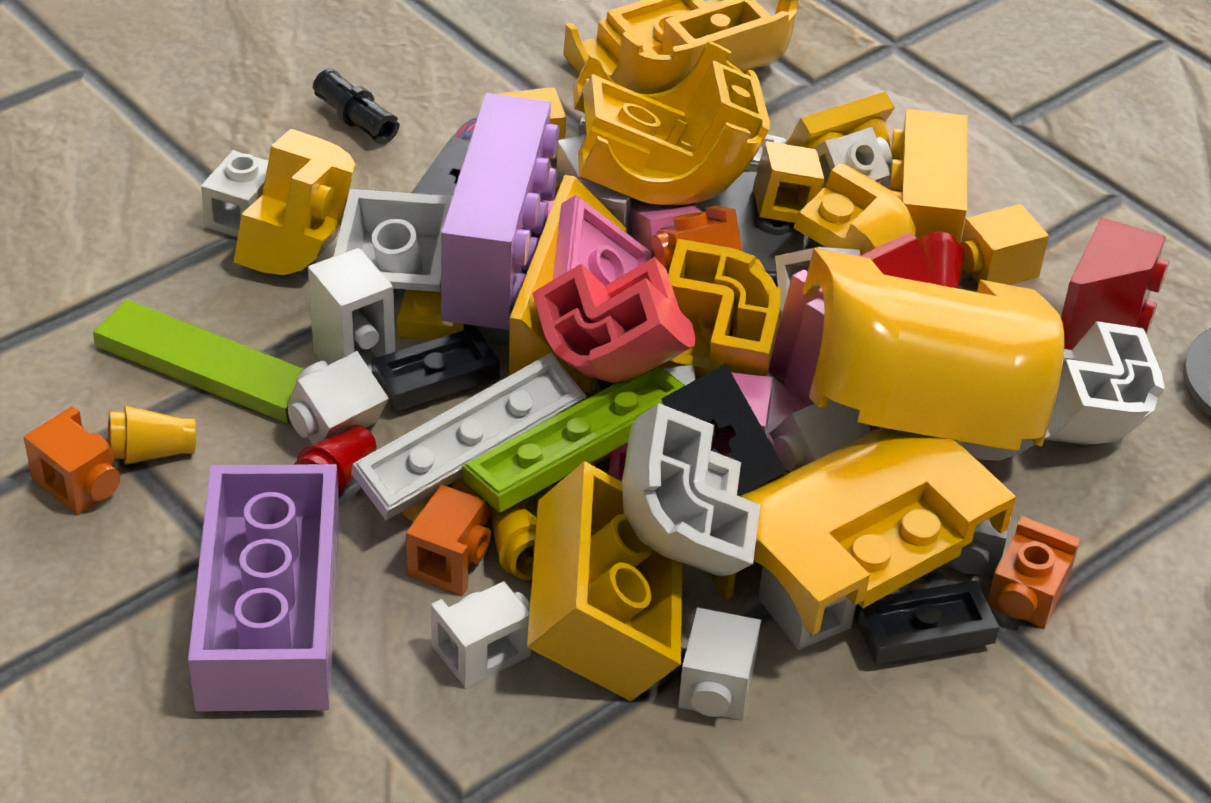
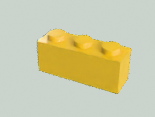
[889,109,967,244]

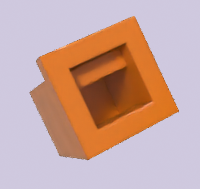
[652,206,743,274]
[23,406,121,516]
[406,484,491,596]
[987,516,1081,629]

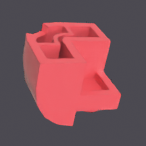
[532,257,695,384]

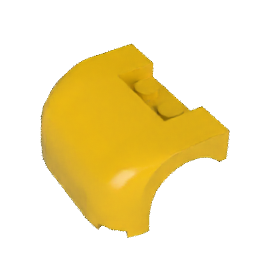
[563,0,798,94]
[573,40,770,206]
[802,248,1064,451]
[710,428,1016,636]

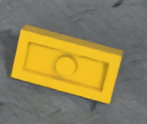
[786,91,895,149]

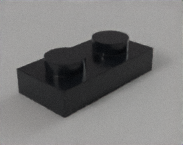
[371,327,500,412]
[855,580,999,664]

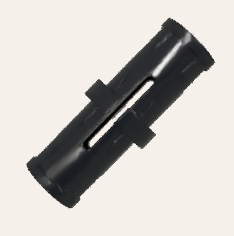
[312,69,400,144]

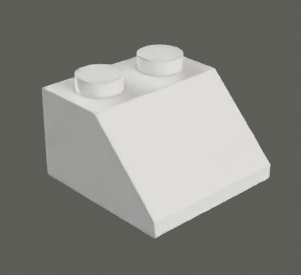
[334,189,453,292]

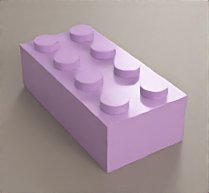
[441,93,559,330]
[188,464,340,711]

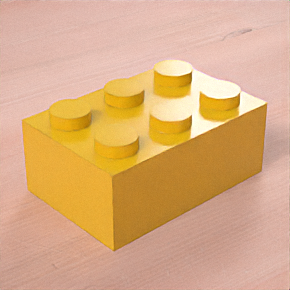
[527,461,682,701]

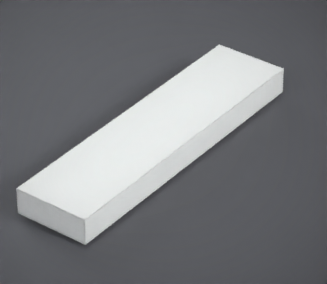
[351,352,587,520]

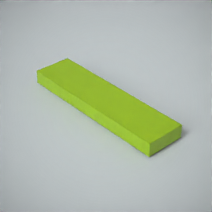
[93,299,304,424]
[462,366,685,513]

